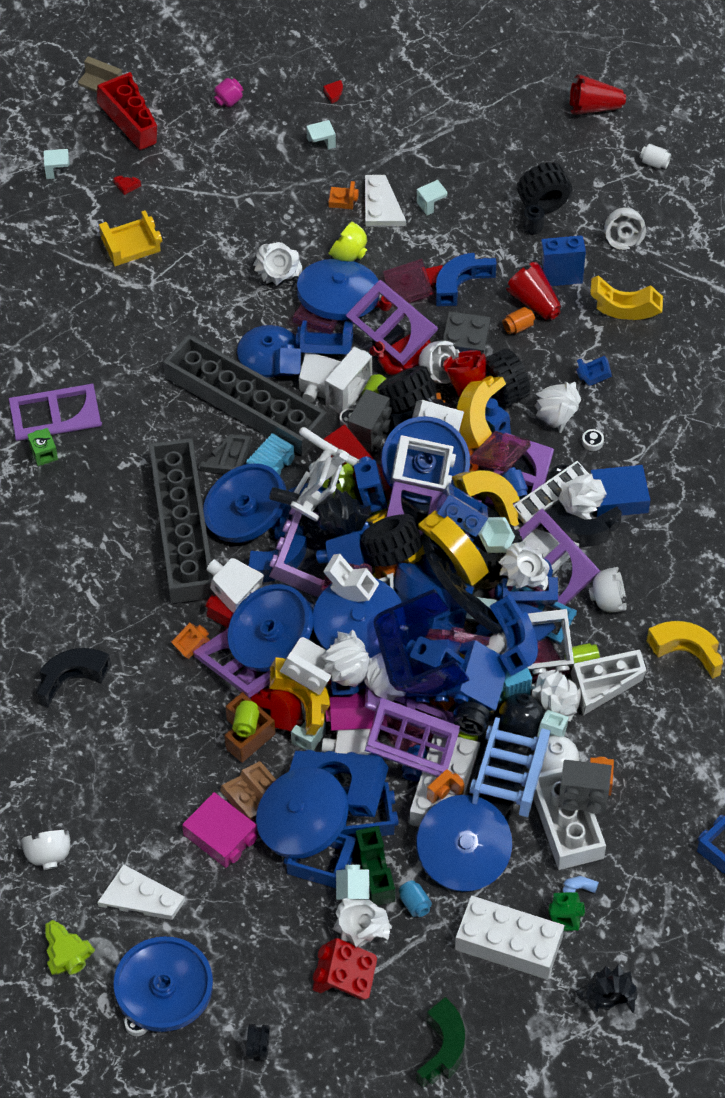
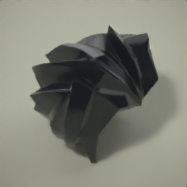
[318,488,371,536]
[576,964,638,1013]

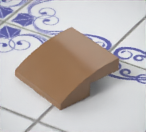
[220,761,276,821]

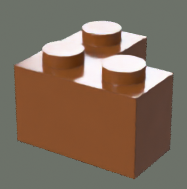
[225,692,276,763]

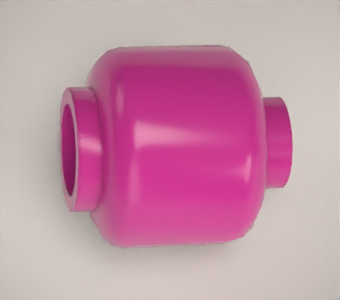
[214,78,243,108]

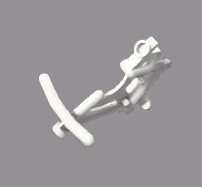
[290,427,359,521]

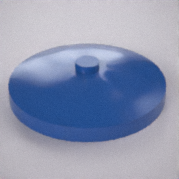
[297,259,380,320]
[381,416,470,505]
[203,463,287,543]
[313,578,405,658]
[228,584,313,672]
[256,767,349,859]
[416,795,512,892]
[114,936,213,1032]

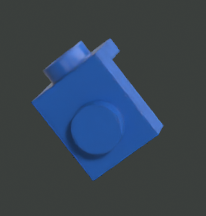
[576,356,612,386]

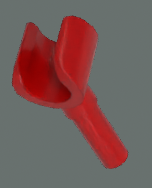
[375,296,392,311]

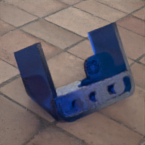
[373,589,470,695]

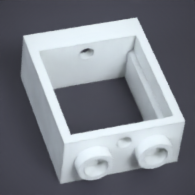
[325,347,372,414]
[390,435,456,492]
[527,609,574,675]

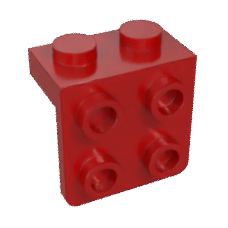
[312,938,377,1000]

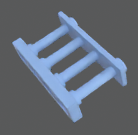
[469,717,551,817]

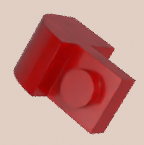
[251,688,303,731]

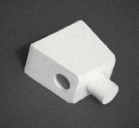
[299,353,341,403]
[206,558,264,613]
[322,728,371,755]

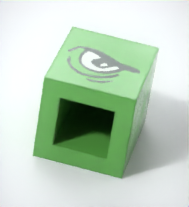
[27,428,58,466]

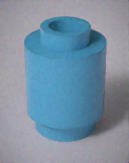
[399,880,432,917]

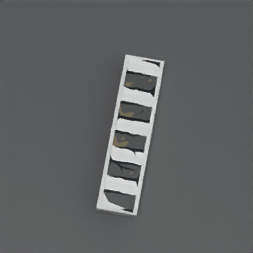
[513,461,589,524]

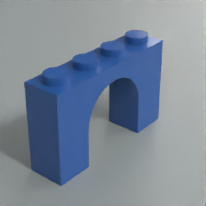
[289,750,389,817]

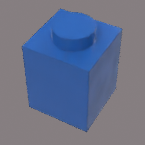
[274,345,301,377]

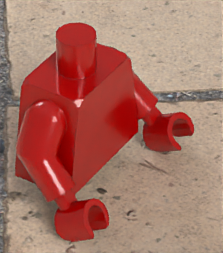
[369,334,431,376]

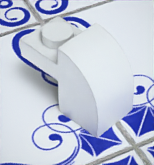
[323,554,379,602]

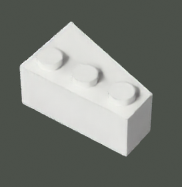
[571,649,646,715]

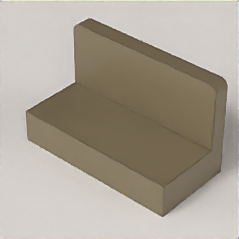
[78,56,122,93]

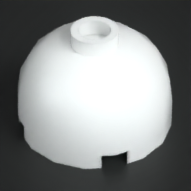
[604,207,646,250]
[419,341,460,384]
[589,567,627,612]
[533,735,579,773]
[21,830,70,870]

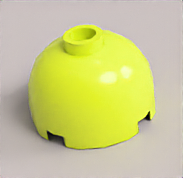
[329,222,367,262]

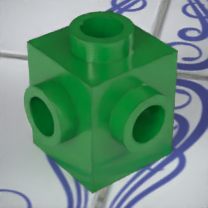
[549,892,585,931]

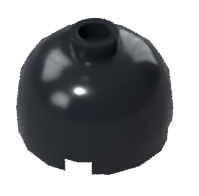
[498,693,544,737]

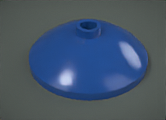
[237,325,300,378]

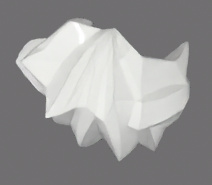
[253,242,302,286]
[534,381,581,433]
[558,474,607,519]
[499,541,550,591]
[321,630,370,687]
[364,651,413,701]
[531,670,581,721]
[333,898,392,947]

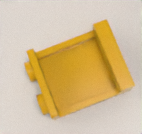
[99,210,162,267]

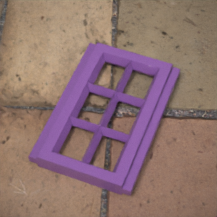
[364,698,460,777]

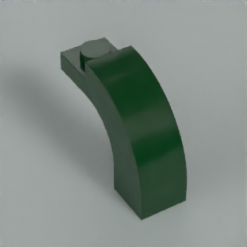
[416,997,465,1088]

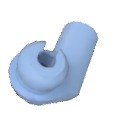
[563,876,599,893]

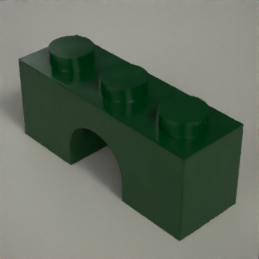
[356,826,395,906]

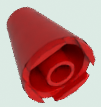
[569,74,626,115]
[506,262,561,320]
[443,350,486,398]

